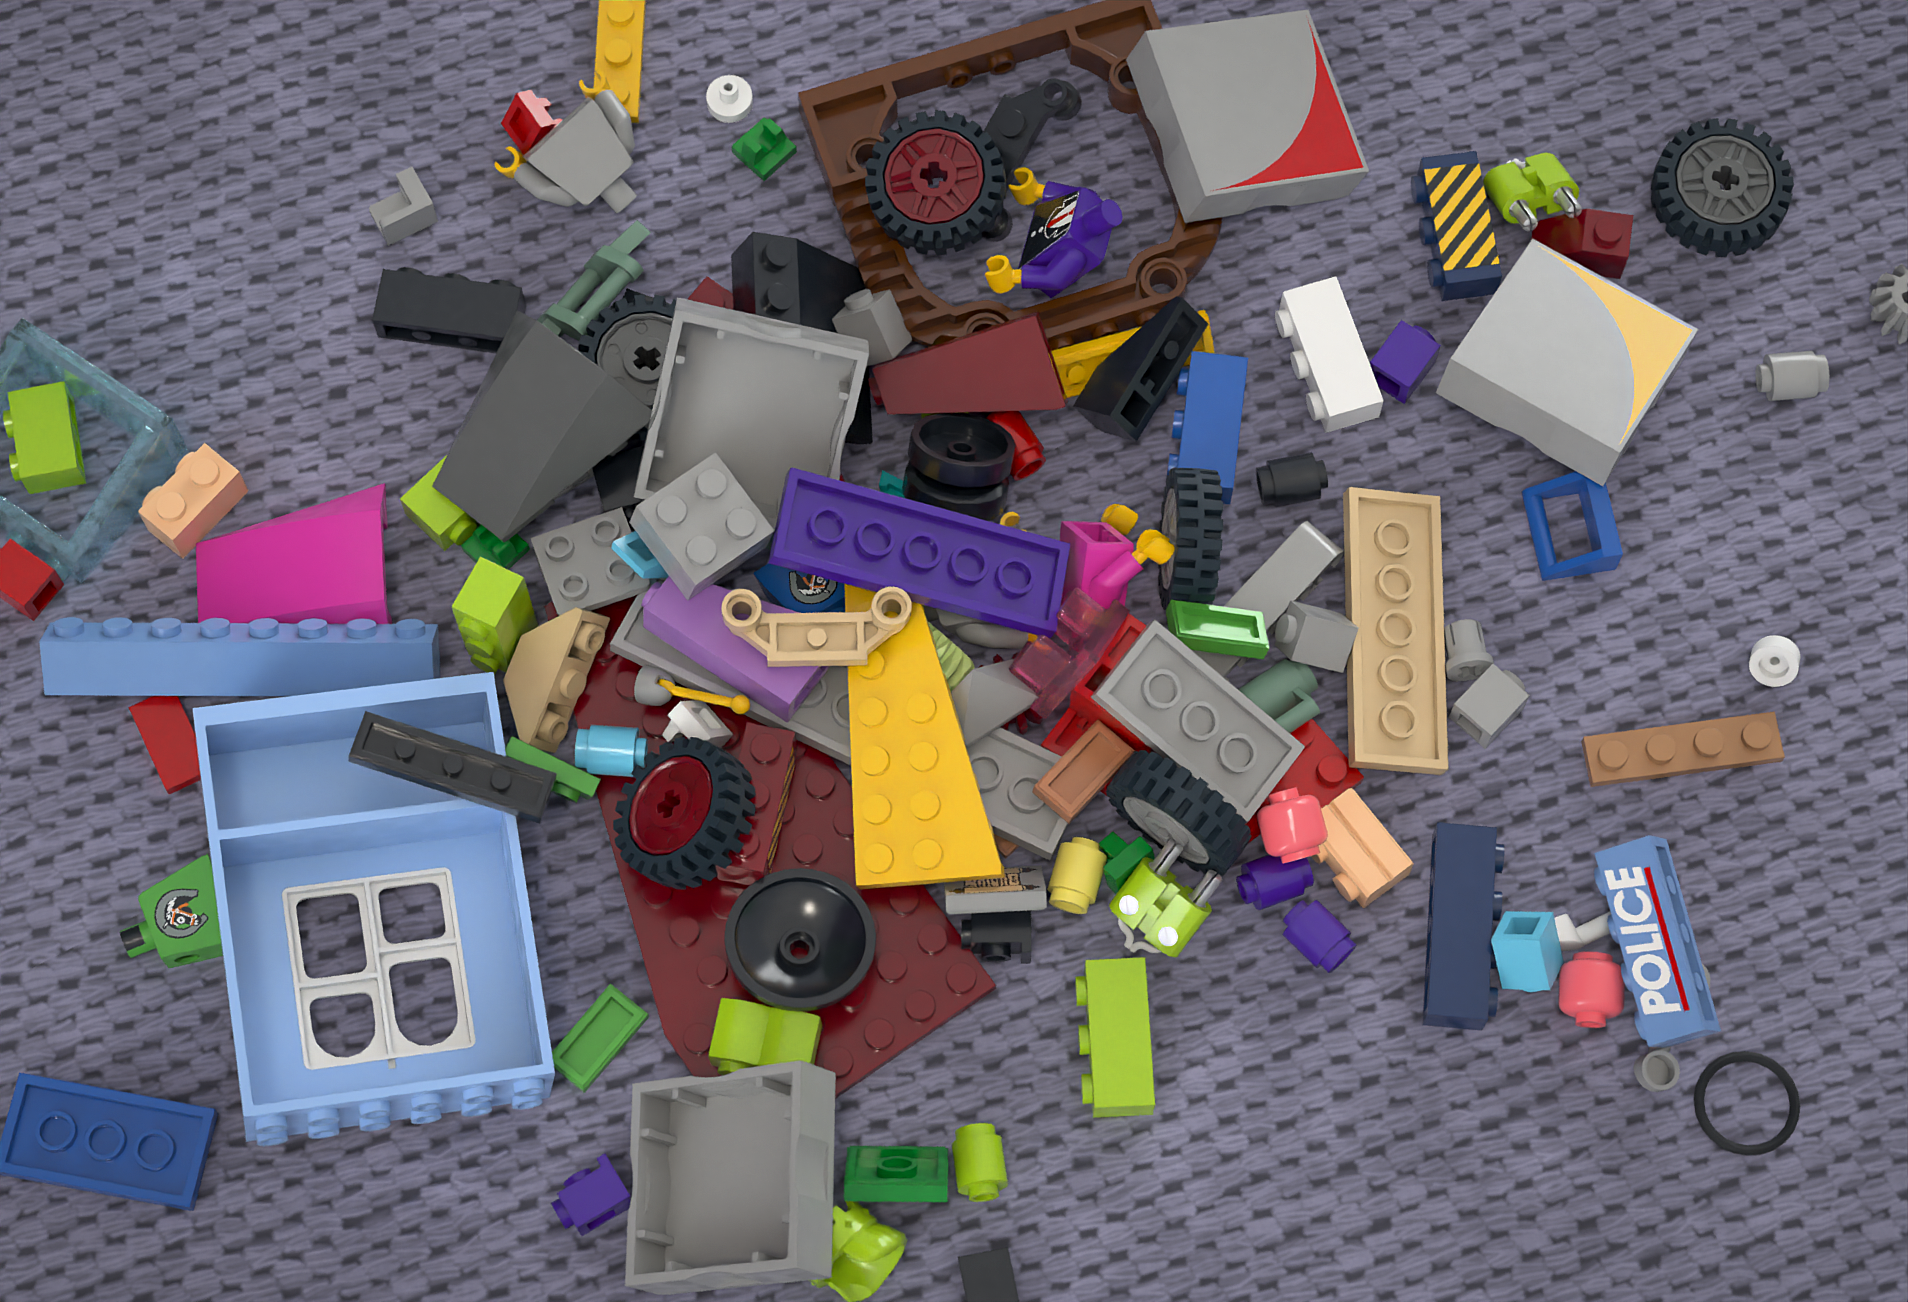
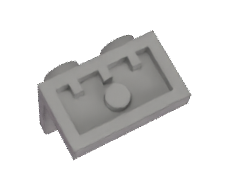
[530,507,651,616]

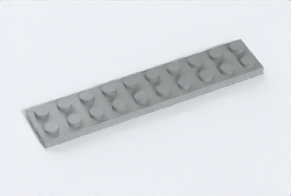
[610,578,1069,860]

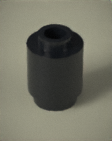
[1256,452,1328,507]

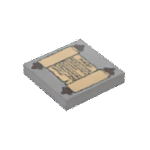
[944,865,1047,914]

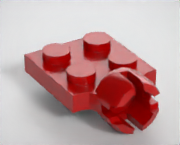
[1245,719,1364,843]

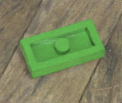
[505,736,601,803]

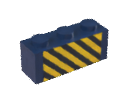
[1411,151,1502,301]

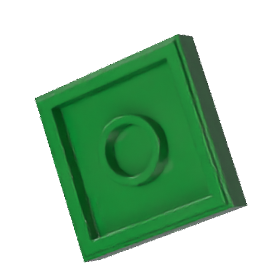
[844,1146,948,1202]

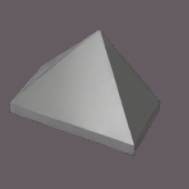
[951,659,1041,748]

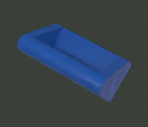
[1522,471,1623,581]

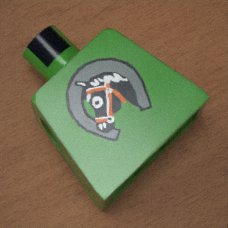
[119,854,223,968]

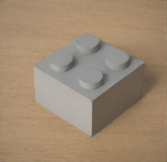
[629,452,774,601]

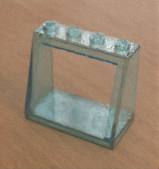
[0,318,189,584]

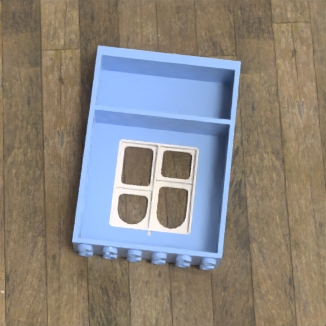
[193,672,555,1146]

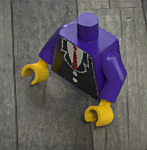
[985,167,1123,298]

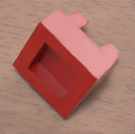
[501,90,562,155]

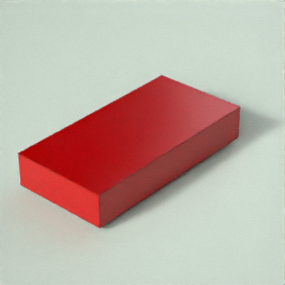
[128,696,201,794]

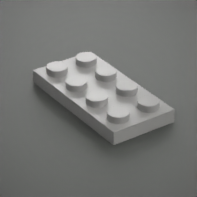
[1091,619,1305,823]

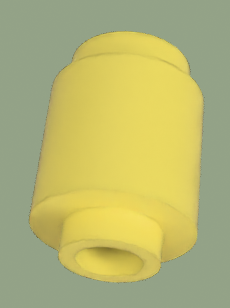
[1048,837,1108,914]

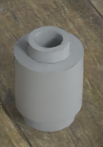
[1755,351,1829,401]

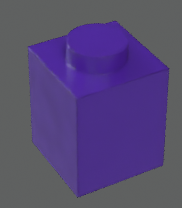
[1369,320,1441,404]

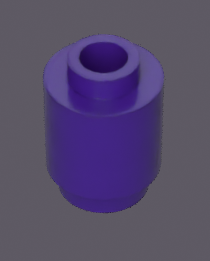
[1236,855,1314,910]
[1283,900,1357,973]

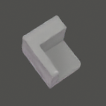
[369,167,438,246]

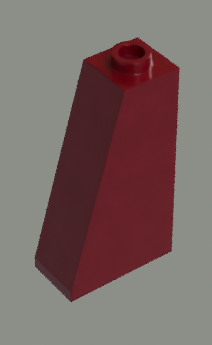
[869,311,1068,414]

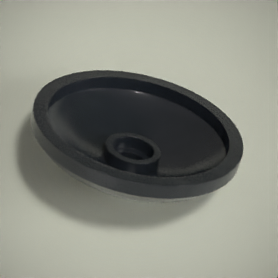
[725,868,876,1011]

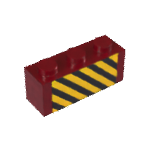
[716,723,797,885]

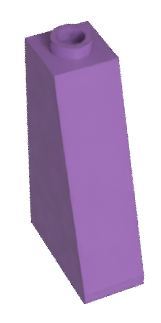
[641,576,830,723]

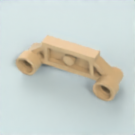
[721,586,912,667]

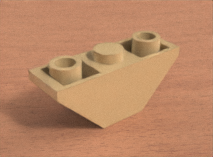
[503,607,610,753]

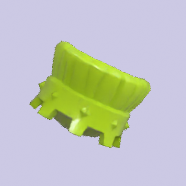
[809,1201,907,1302]

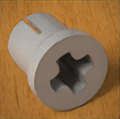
[1444,619,1494,682]

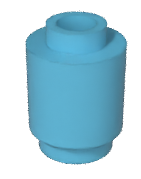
[575,725,648,777]

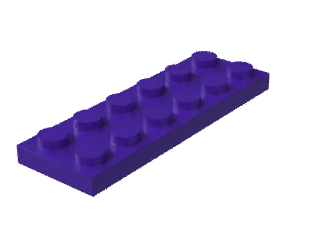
[768,467,1070,638]

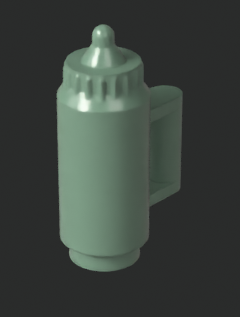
[1238,659,1320,733]

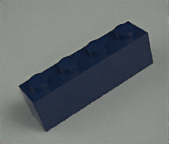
[1422,822,1505,1031]

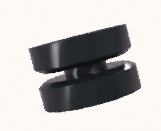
[902,413,1016,521]

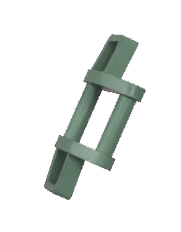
[537,220,651,341]

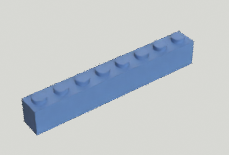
[39,617,441,696]

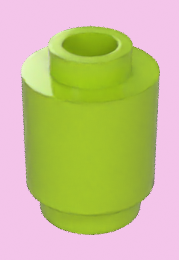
[952,1123,1008,1202]

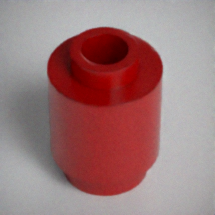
[985,411,1046,481]

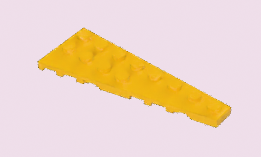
[844,584,1005,889]

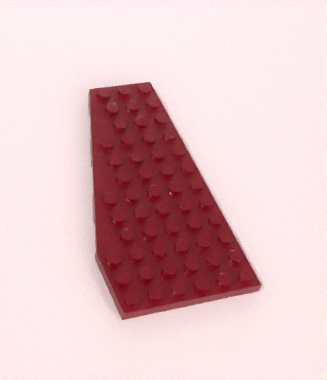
[544,595,996,1099]

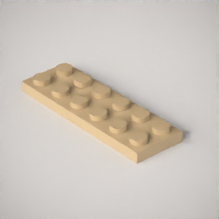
[1343,487,1448,775]

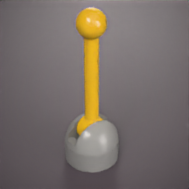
[634,665,750,714]

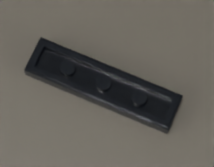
[348,711,557,824]

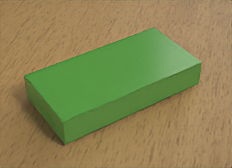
[1166,600,1269,659]
[552,984,649,1093]

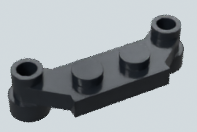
[982,78,1082,242]

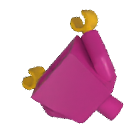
[1060,504,1175,639]

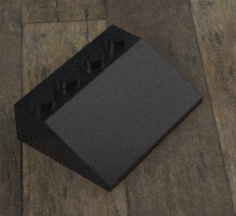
[731,232,873,445]

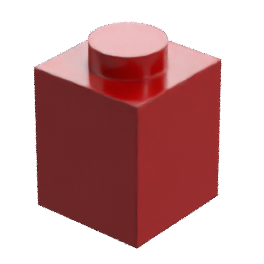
[0,538,64,621]

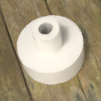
[706,75,753,123]
[1749,635,1800,687]

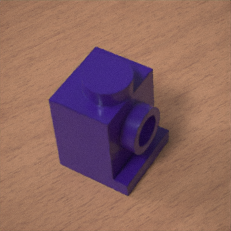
[551,1153,631,1237]

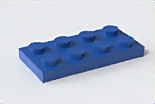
[0,1072,219,1211]

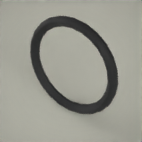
[1694,1051,1800,1156]

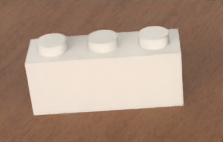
[1275,277,1384,433]

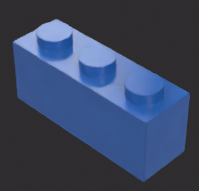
[1166,351,1248,504]

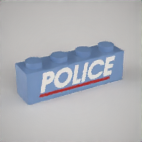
[1594,835,1721,1048]

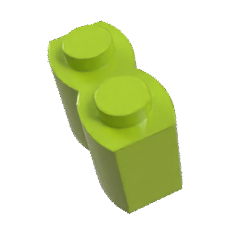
[708,998,822,1075]

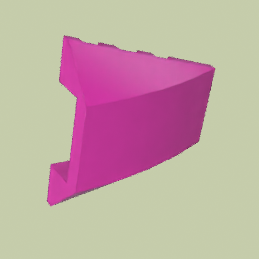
[196,483,392,624]

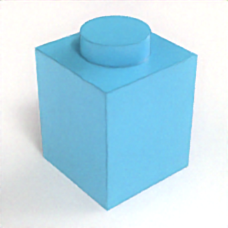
[1491,911,1564,992]

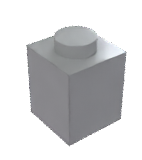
[832,289,913,366]
[1275,600,1359,673]
[1449,664,1530,749]

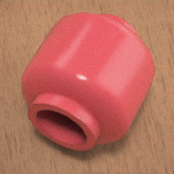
[1256,787,1328,863]
[1558,952,1625,1028]

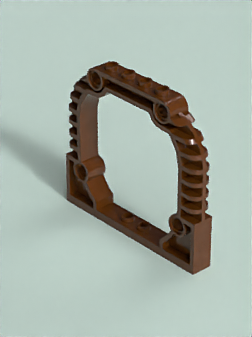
[798,0,1222,351]

